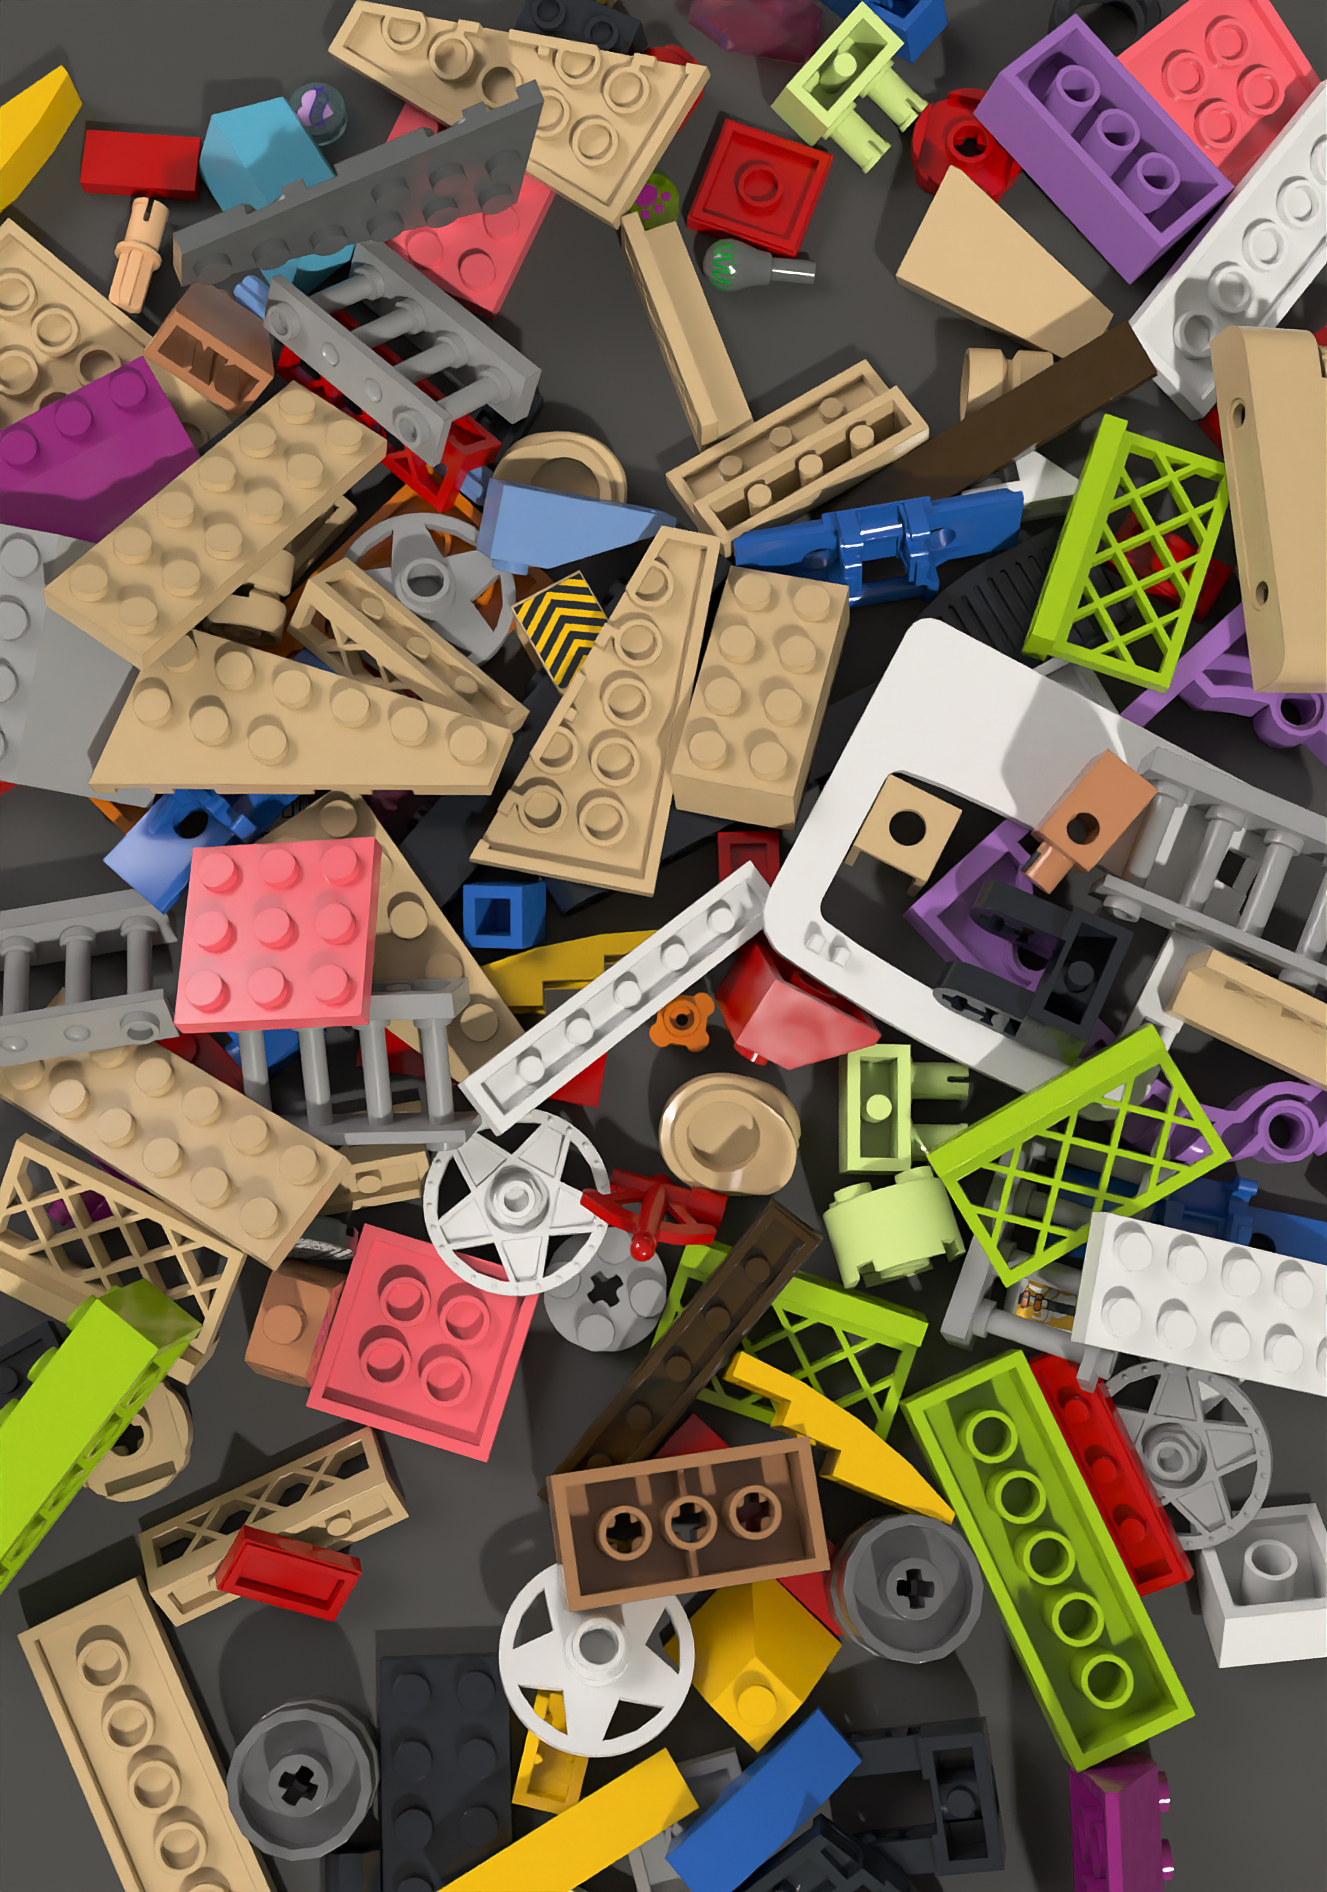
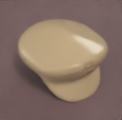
[492,431,627,504]
[658,1073,801,1196]

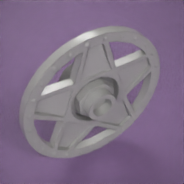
[342,513,516,671]
[1105,1359,1273,1550]

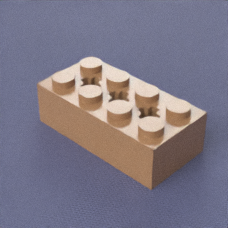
[545,1436,831,1612]

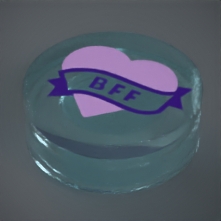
[289,82,348,146]

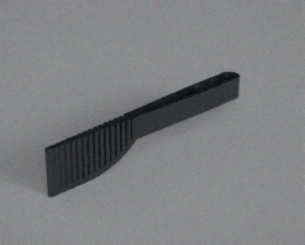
[540,521,1132,917]

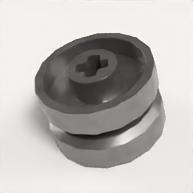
[824,1514,984,1664]
[226,1693,381,1861]

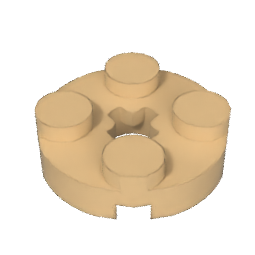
[83,1379,193,1502]

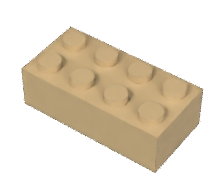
[670,566,850,832]

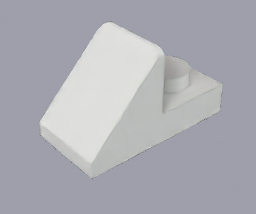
[960,451,1079,522]

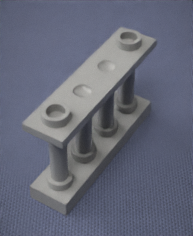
[263,240,542,467]
[1088,746,1327,996]
[0,889,179,1067]
[231,977,482,1151]
[940,1126,1177,1393]

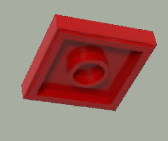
[687,118,834,259]

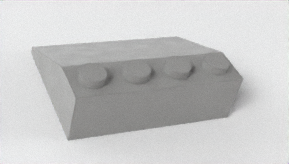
[0,524,158,809]

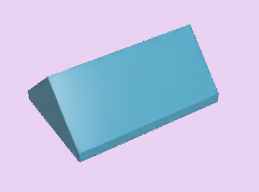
[198,96,356,295]

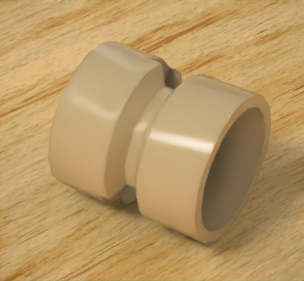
[960,348,1053,421]
[203,549,296,647]

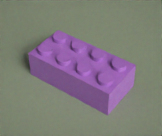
[973,13,1235,285]

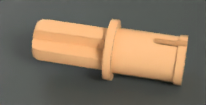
[108,197,170,315]

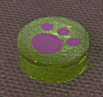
[627,174,679,231]

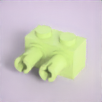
[771,1,929,174]
[839,1044,969,1175]

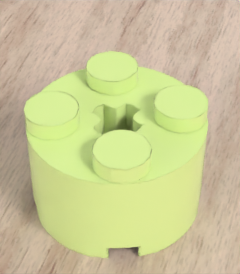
[823,1166,966,1290]

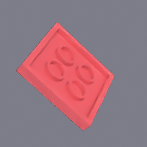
[1116,0,1321,193]
[350,103,556,321]
[174,837,382,1034]
[306,1223,540,1463]

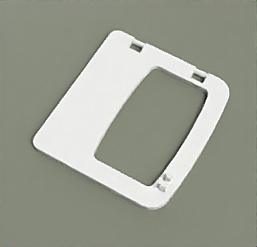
[762,618,1267,1121]

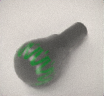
[703,238,816,292]

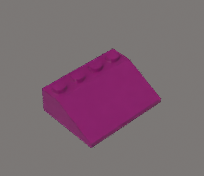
[0,355,201,544]
[1068,1752,1173,1892]

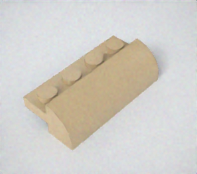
[665,359,929,560]

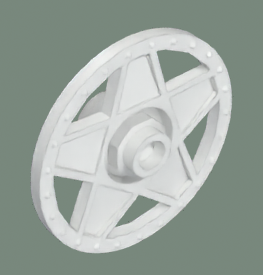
[423,1109,611,1296]
[499,1563,695,1758]

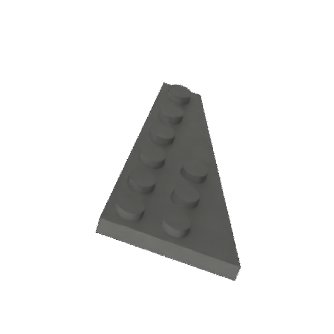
[173,79,544,287]

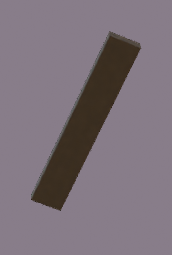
[812,319,1158,520]
[536,1197,823,1504]

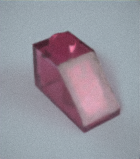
[688,0,823,65]

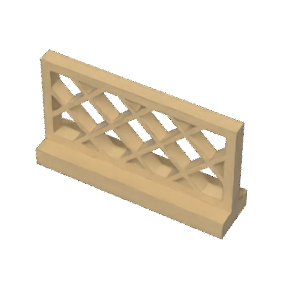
[0,1133,248,1385]

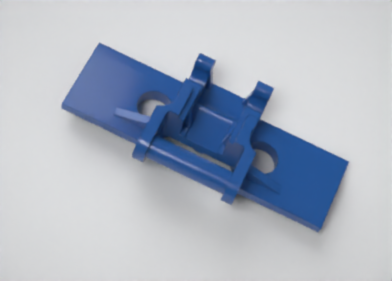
[734,488,1024,609]
[103,647,339,915]
[1044,1165,1327,1266]

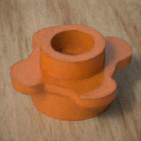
[649,992,715,1053]

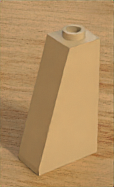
[896,165,1114,362]

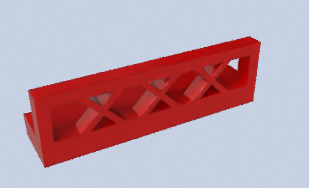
[275,309,502,513]

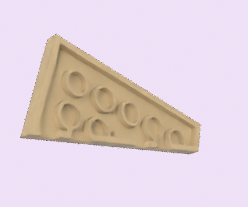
[327,0,711,230]

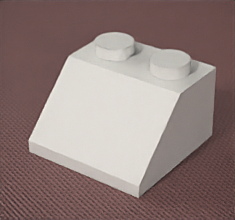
[1190,1503,1327,1668]

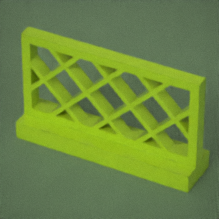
[1021,413,1229,694]
[926,1023,1232,1288]
[651,1240,928,1441]

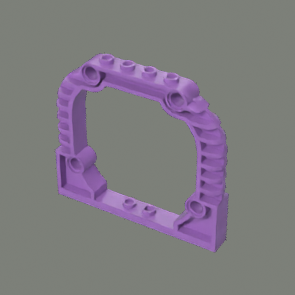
[902,602,1327,1164]

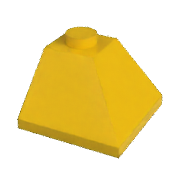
[663,1579,842,1753]

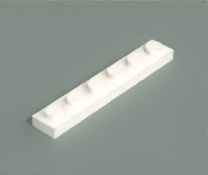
[457,860,771,1136]

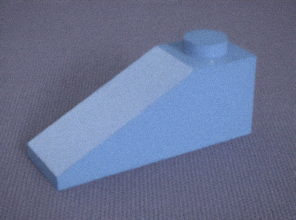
[476,477,677,575]

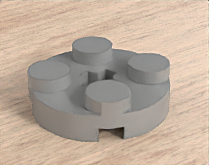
[544,1227,666,1351]

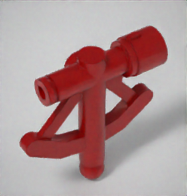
[580,1167,728,1262]

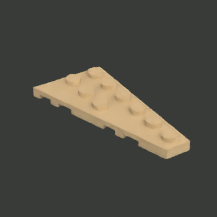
[469,526,722,897]
[88,629,514,795]
[254,790,526,1083]

